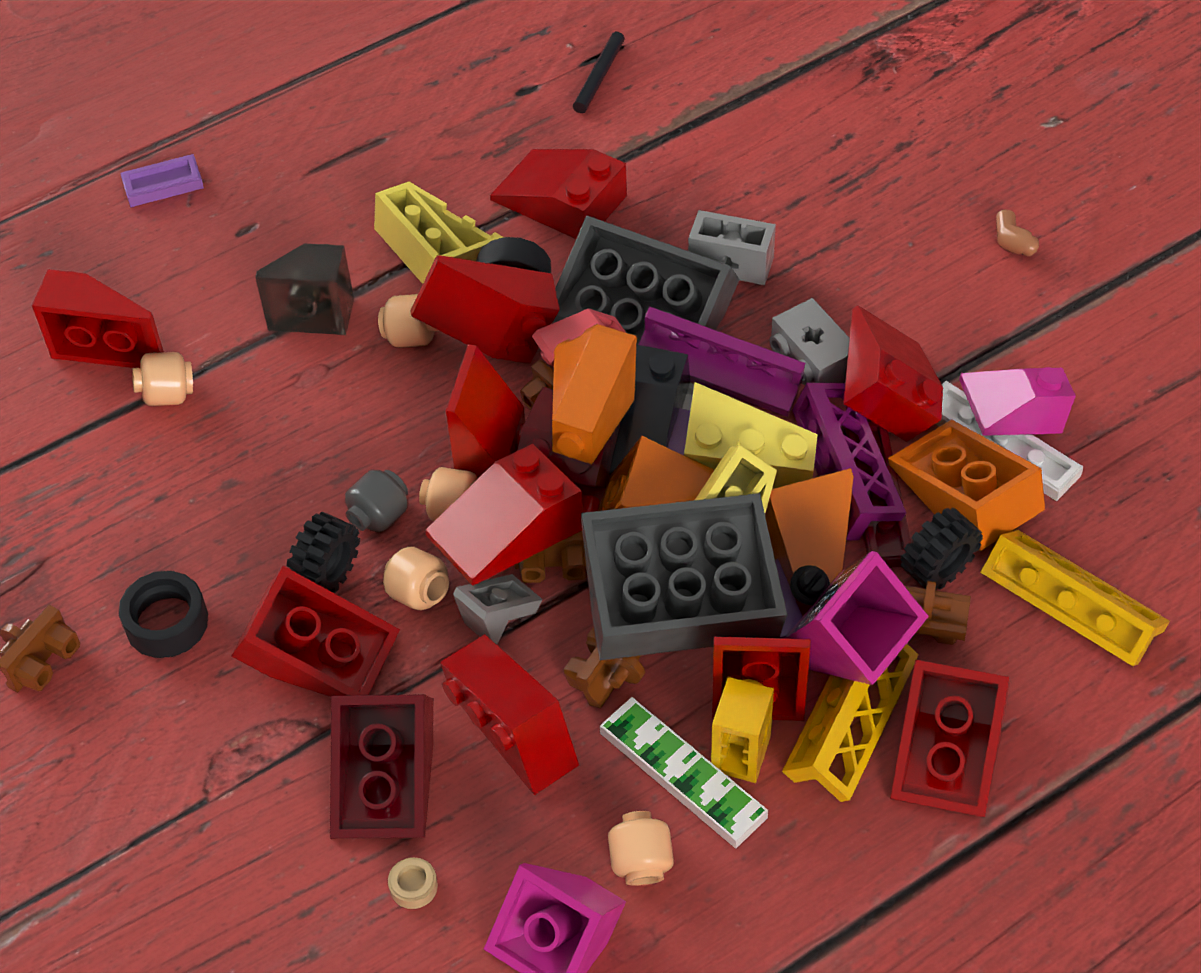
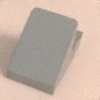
[453,574,543,644]

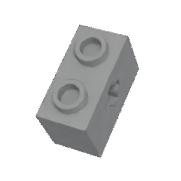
[688,210,776,285]
[769,298,850,385]

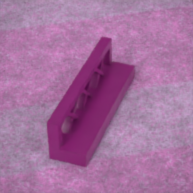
[639,306,806,417]
[792,383,906,540]

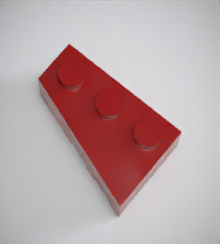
[440,634,579,795]

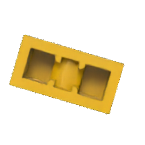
[711,677,774,783]

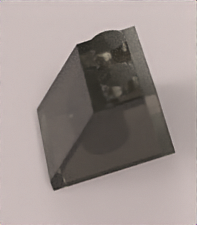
[255,243,354,335]

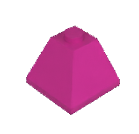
[959,367,1076,436]
[484,863,626,973]

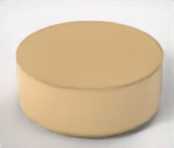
[388,857,438,909]

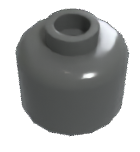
[345,469,408,533]

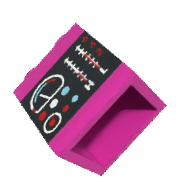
[784,551,929,685]

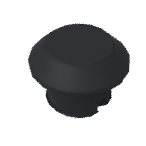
[790,565,830,605]

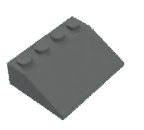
[552,215,740,345]
[581,493,787,660]

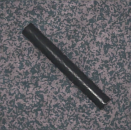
[573,31,625,113]

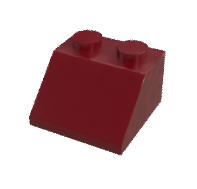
[517,387,621,488]

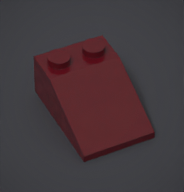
[330,694,434,839]

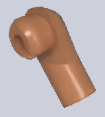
[996,210,1039,257]

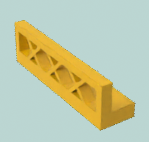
[980,530,1170,667]
[782,644,919,802]

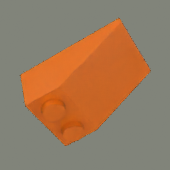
[888,419,1045,551]

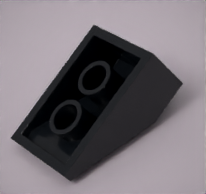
[609,344,691,476]

